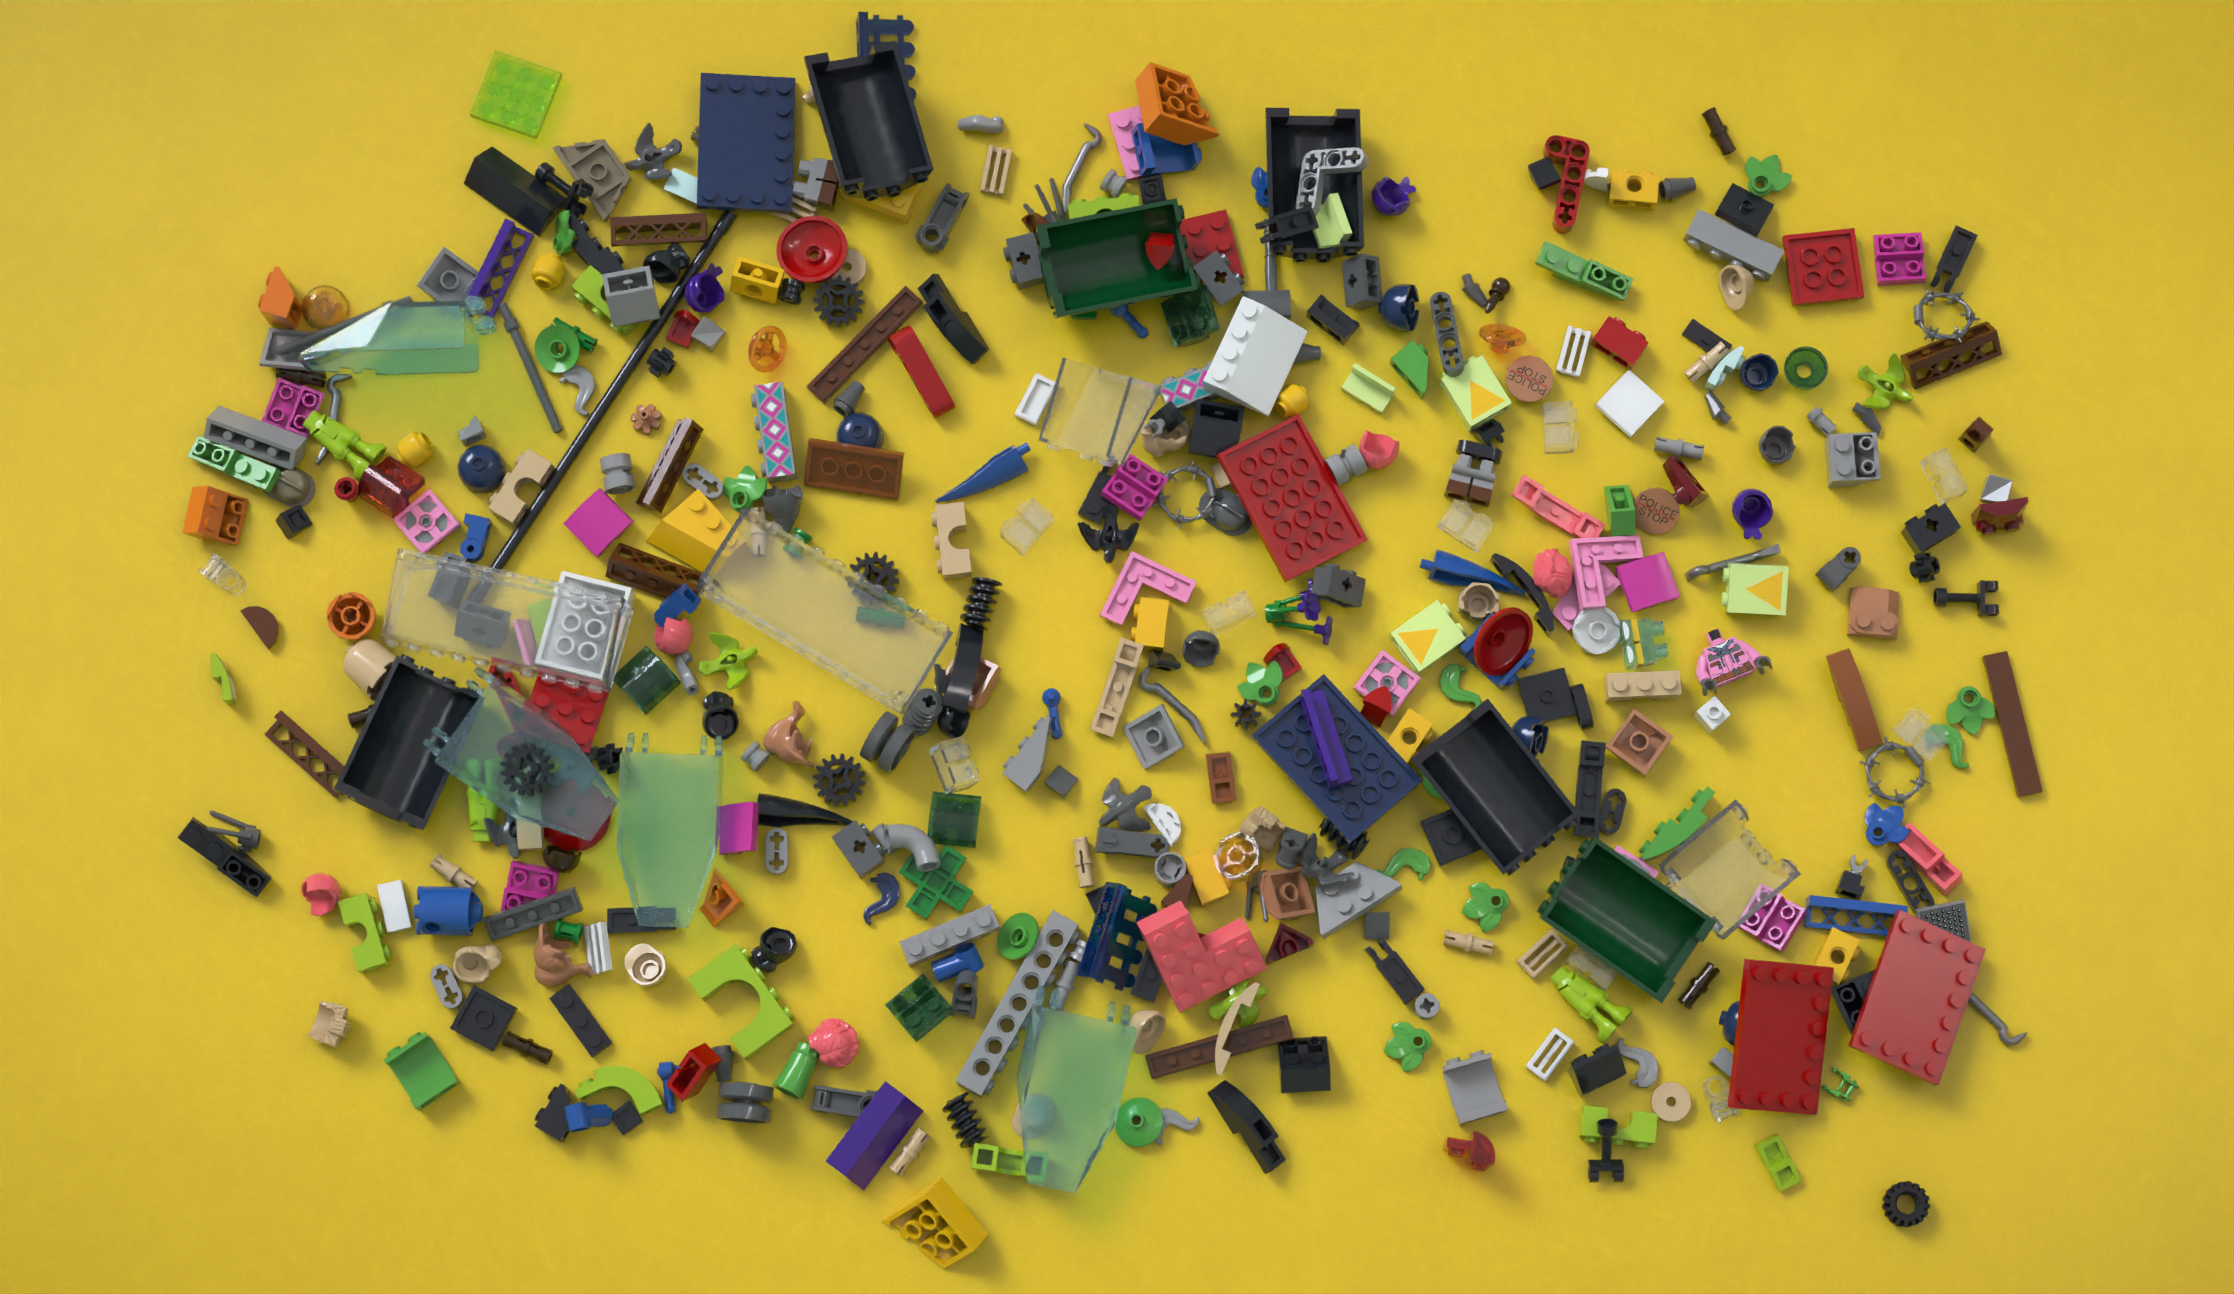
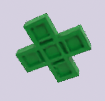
[899,845,974,920]

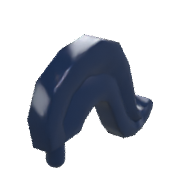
[863,872,900,925]

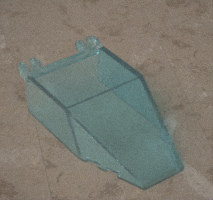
[298,296,497,375]
[423,667,619,841]
[617,733,723,928]
[1017,986,1137,1193]

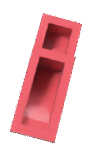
[1895,822,1963,897]

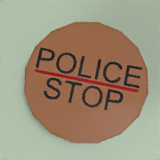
[1505,356,1553,403]
[1634,487,1680,534]

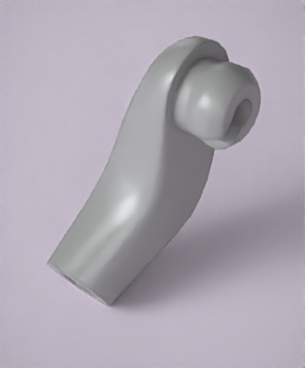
[958,115,1004,134]
[675,650,698,695]

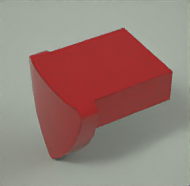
[1145,232,1175,269]
[666,310,700,349]
[1263,643,1302,683]
[1360,686,1392,727]

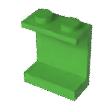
[384,1032,461,1111]

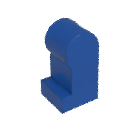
[460,513,492,562]
[654,583,701,627]

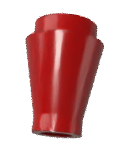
[334,477,358,502]

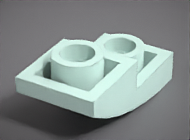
[664,168,709,210]
[1704,346,1745,392]

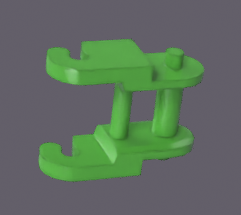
[1821,1067,1859,1102]

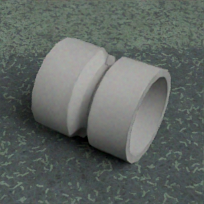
[1324,444,1368,486]
[600,453,636,494]
[1154,852,1186,888]

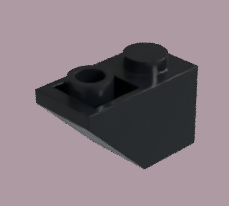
[535,1084,572,1143]

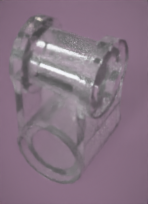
[198,552,246,595]
[1702,1075,1741,1125]

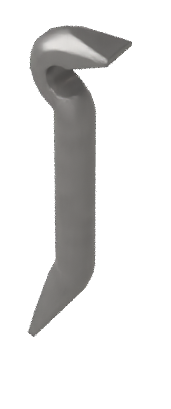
[1062,123,1102,215]
[316,374,352,466]
[1685,544,1781,582]
[1139,666,1206,745]
[1968,992,2027,1046]

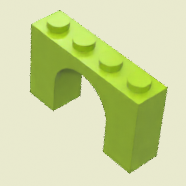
[688,944,794,1061]

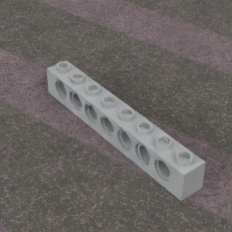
[955,910,1081,1098]

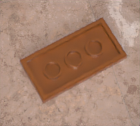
[804,438,904,500]

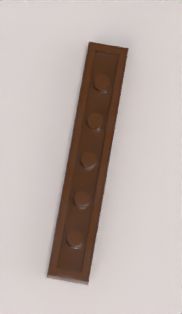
[806,286,923,404]
[1982,651,2043,798]
[1145,1015,1294,1080]

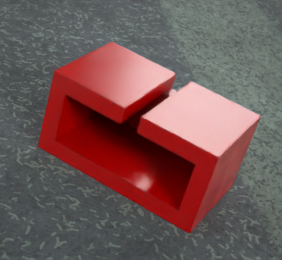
[1591,316,1649,371]
[666,1043,722,1102]

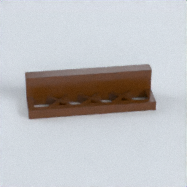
[610,213,708,247]
[1900,321,2002,389]
[636,417,704,513]
[605,542,709,599]
[264,710,344,798]

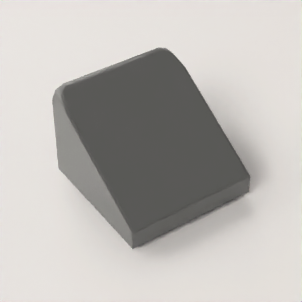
[1044,765,1079,799]
[1364,912,1390,939]

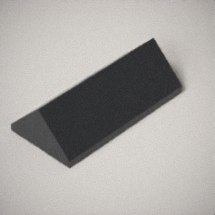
[464,146,567,237]

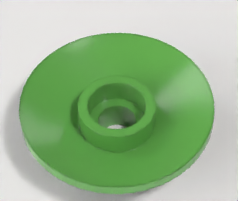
[535,325,580,373]
[998,913,1039,960]
[1115,1098,1164,1147]

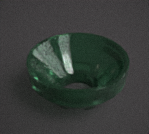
[1784,346,1828,390]

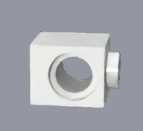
[1693,696,1731,734]

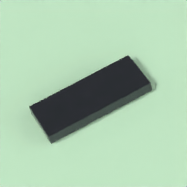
[1682,319,1732,361]

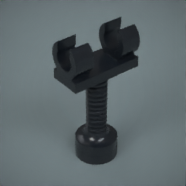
[535,162,594,218]
[1933,580,1999,616]
[1588,1119,1624,1183]

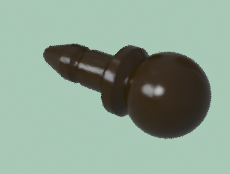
[1485,277,1510,314]

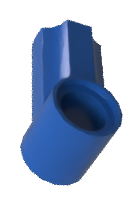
[931,942,984,983]
[564,1103,613,1132]

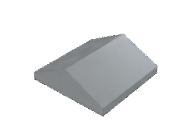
[416,247,478,313]
[259,328,316,371]
[1123,704,1185,770]

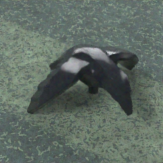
[1077,503,1139,564]

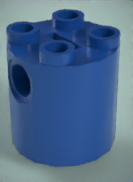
[414,886,483,936]

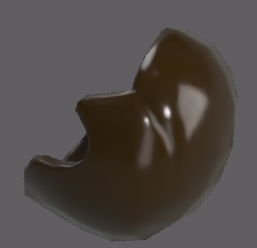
[542,845,582,873]

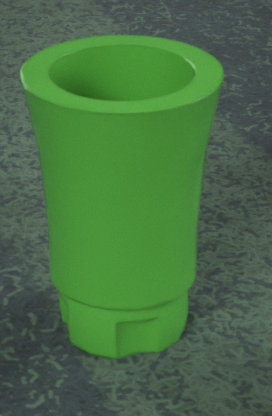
[772,1042,820,1100]

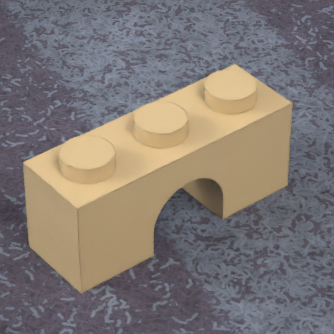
[488,449,555,528]
[931,502,973,580]
[1604,670,1681,702]

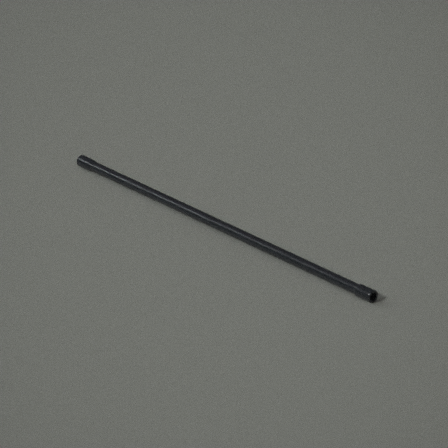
[467,210,737,604]

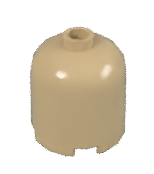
[343,639,396,701]

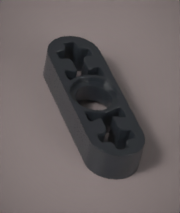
[1886,850,1935,915]

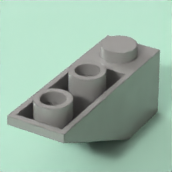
[1003,715,1053,792]

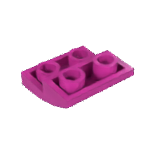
[1873,232,1926,286]
[261,378,324,438]
[1100,453,1169,521]
[563,488,634,557]
[1615,552,1680,613]
[719,802,759,855]
[501,860,560,911]
[1737,885,1807,953]

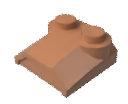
[1847,587,1899,640]
[935,657,1001,710]
[1605,708,1673,777]
[1260,866,1316,920]

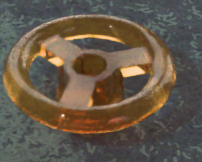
[1479,324,1526,353]
[748,326,787,372]

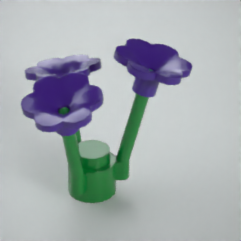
[1265,579,1333,646]

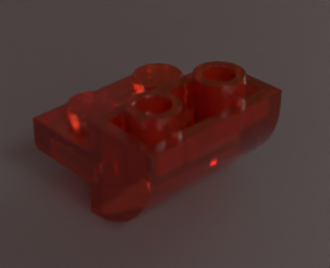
[358,455,425,519]
[1443,1131,1495,1172]

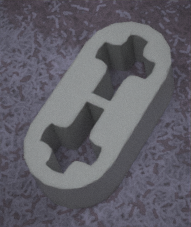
[683,463,724,501]
[766,828,789,875]
[430,964,464,1010]

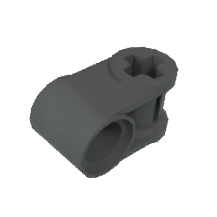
[1815,547,1861,592]
[1275,826,1309,869]
[950,970,978,1019]

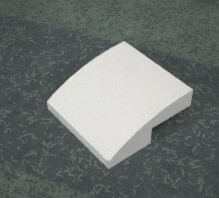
[1595,370,1665,438]

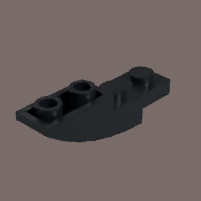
[568,214,624,274]
[918,274,990,364]
[178,817,272,897]
[1207,1080,1286,1174]

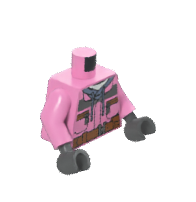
[1696,629,1773,696]

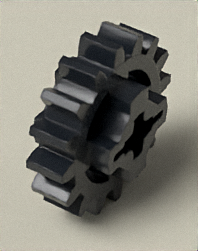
[813,275,865,328]
[847,552,900,605]
[500,743,554,796]
[813,753,866,807]

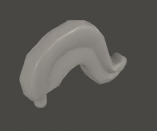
[559,365,596,416]
[1617,1038,1658,1088]
[1154,1108,1199,1145]

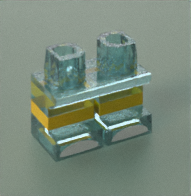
[1619,618,1669,670]

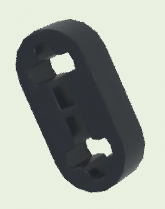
[1456,440,1503,465]
[1570,683,1594,730]
[1599,789,1626,835]

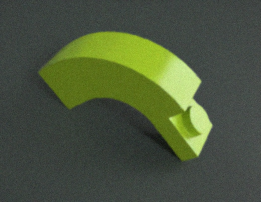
[575,1066,665,1116]

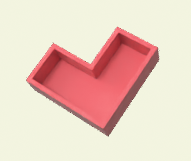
[1136,900,1267,1013]

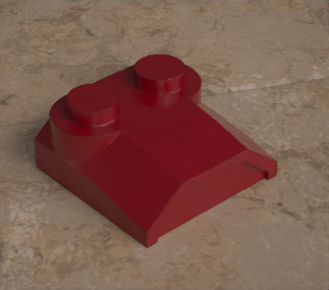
[1662,456,1709,507]
[1971,497,2028,535]

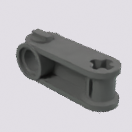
[915,183,969,253]
[1095,827,1169,858]
[810,1085,877,1118]

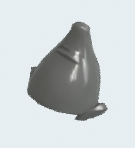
[762,485,803,536]

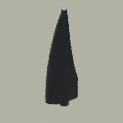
[757,793,853,827]

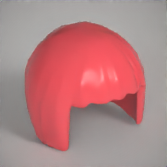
[1359,430,1400,469]
[654,617,693,655]
[301,873,342,916]

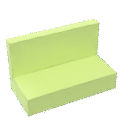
[1313,193,1352,249]
[1341,363,1396,414]

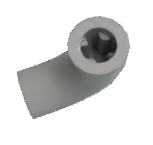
[883,824,941,872]

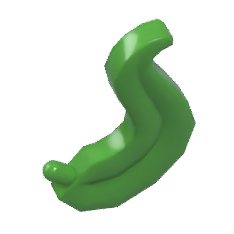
[1440,664,1482,708]
[1924,724,1969,769]
[1376,848,1431,881]

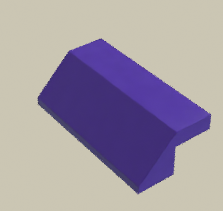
[825,1081,923,1190]

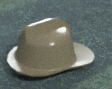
[263,463,316,507]

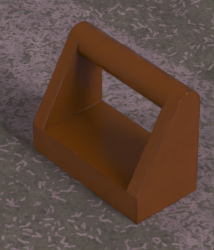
[1161,874,1193,910]

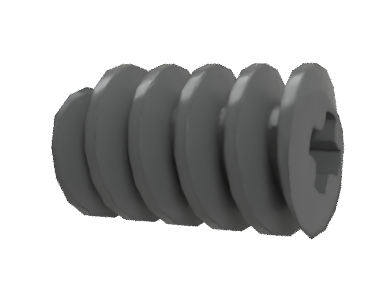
[902,688,943,736]

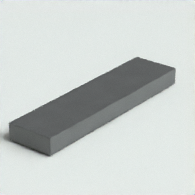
[483,887,584,941]

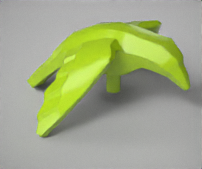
[1857,353,1913,409]
[698,632,758,691]
[1209,979,1267,1028]

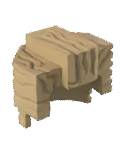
[1458,582,1500,620]
[1238,806,1285,853]
[307,1001,352,1048]

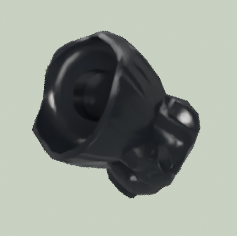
[643,243,690,284]
[702,691,739,741]
[751,927,797,973]

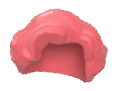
[1533,548,1573,598]
[808,1018,859,1068]

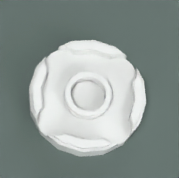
[1572,608,1621,654]

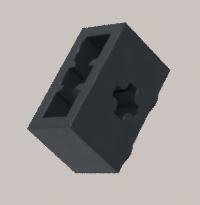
[1901,503,1961,555]

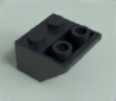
[1188,399,1244,459]
[1831,970,1875,1035]
[1278,1036,1331,1093]
[1567,1043,1627,1097]

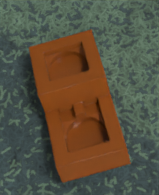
[1206,751,1236,804]

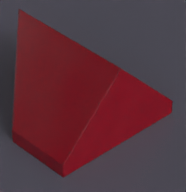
[1266,922,1314,965]

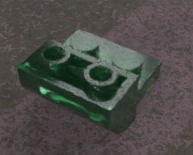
[1161,285,1220,347]
[611,646,681,715]
[928,791,981,848]
[885,974,954,1042]

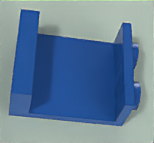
[1131,123,1202,176]
[1458,612,1535,690]

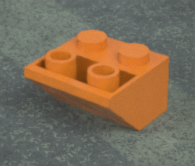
[258,266,303,330]
[182,486,249,546]

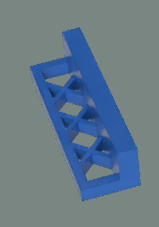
[1804,895,1908,936]

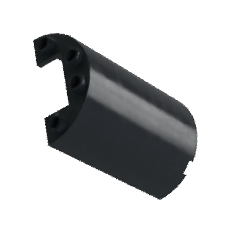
[804,40,933,202]
[1265,108,1364,263]
[334,654,486,830]
[1411,699,1580,876]

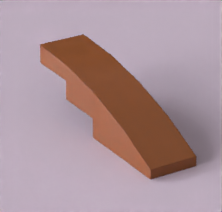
[1826,648,1883,751]

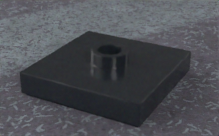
[1715,183,1774,237]
[1517,668,1577,722]
[1420,809,1482,867]
[450,985,518,1052]

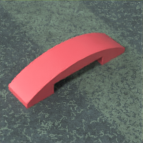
[1511,475,1606,538]

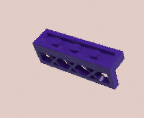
[464,218,534,320]
[1299,688,1353,789]

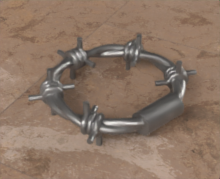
[1913,289,1980,343]
[1152,460,1218,529]
[1859,737,1931,808]

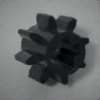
[646,347,676,378]
[1909,553,1940,583]
[1231,699,1261,731]
[595,743,627,775]

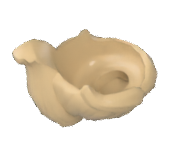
[1141,421,1191,458]
[453,944,503,984]

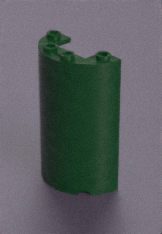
[1036,198,1201,319]
[1537,837,1717,1003]

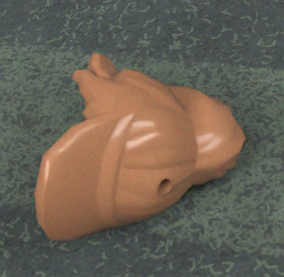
[763,701,815,768]
[534,923,594,987]

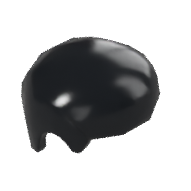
[937,707,970,739]

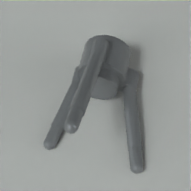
[1023,178,1066,223]
[207,811,261,852]
[1245,870,1285,922]

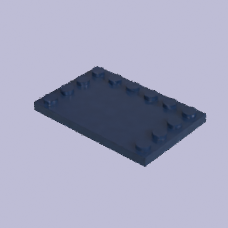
[696,73,795,214]
[1251,674,1423,845]

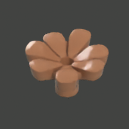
[631,404,662,435]

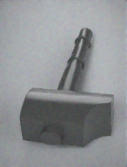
[1242,218,1291,320]

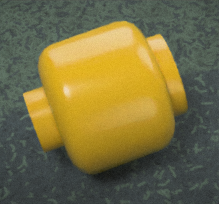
[531,253,565,290]
[1274,383,1309,418]
[397,432,433,467]

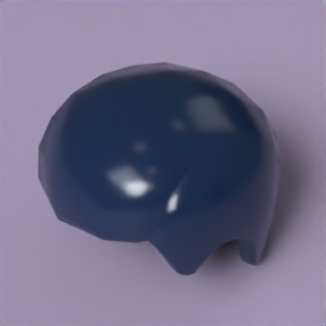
[1740,353,1779,392]

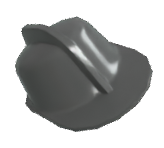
[1199,488,1252,536]

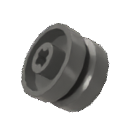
[859,711,917,774]
[716,1082,774,1124]

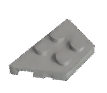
[1316,862,1403,939]

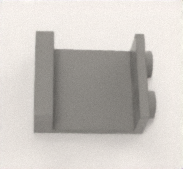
[1442,1050,1508,1125]

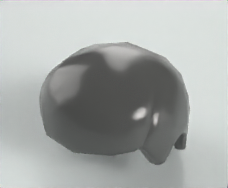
[1758,426,1796,465]
[1182,630,1220,667]

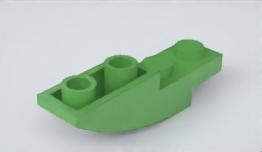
[1535,241,1633,301]
[187,435,281,493]
[1639,786,1715,862]

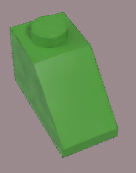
[1390,340,1428,399]
[1604,485,1636,536]

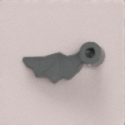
[934,663,949,700]

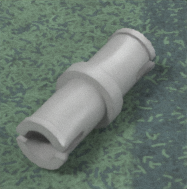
[1654,436,1704,460]
[1048,960,1081,1011]

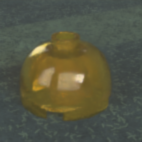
[301,285,351,331]
[1213,832,1264,883]

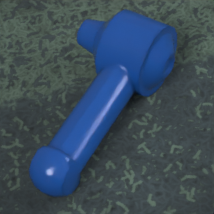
[1110,305,1149,339]
[1042,688,1063,739]
[657,1061,680,1114]

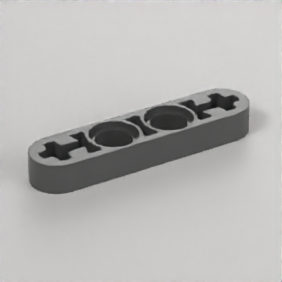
[1430,292,1464,377]

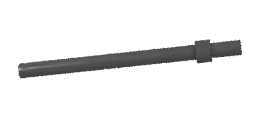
[275,295,413,356]
[498,302,563,433]

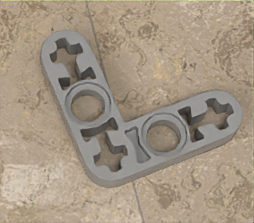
[1296,147,1369,216]

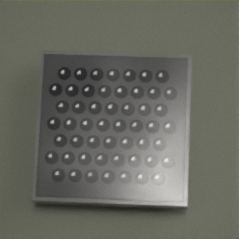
[1915,900,1972,943]

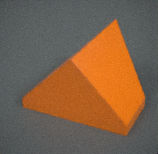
[699,868,744,928]

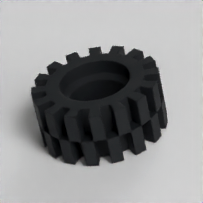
[1882,1181,1930,1227]

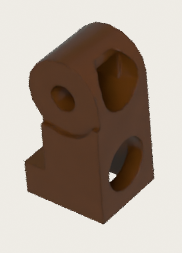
[1958,417,1994,453]

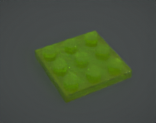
[470,50,562,139]

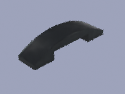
[1490,553,1554,637]
[941,623,983,713]
[1574,740,1606,838]

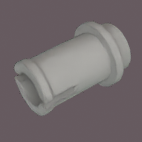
[1806,406,1837,437]
[871,823,899,855]

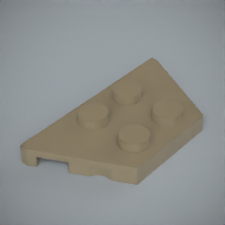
[553,139,632,222]

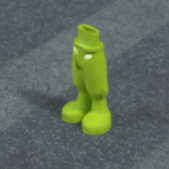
[303,410,387,483]
[462,759,507,842]
[1550,965,1633,1044]

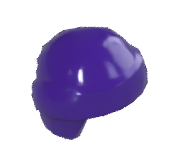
[1371,176,1416,216]
[685,263,725,313]
[1732,489,1773,540]

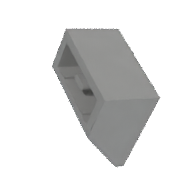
[602,266,660,328]
[1824,432,1881,488]

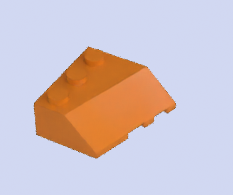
[1135,62,1219,145]

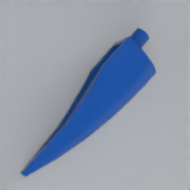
[935,442,1031,503]
[1419,549,1525,596]

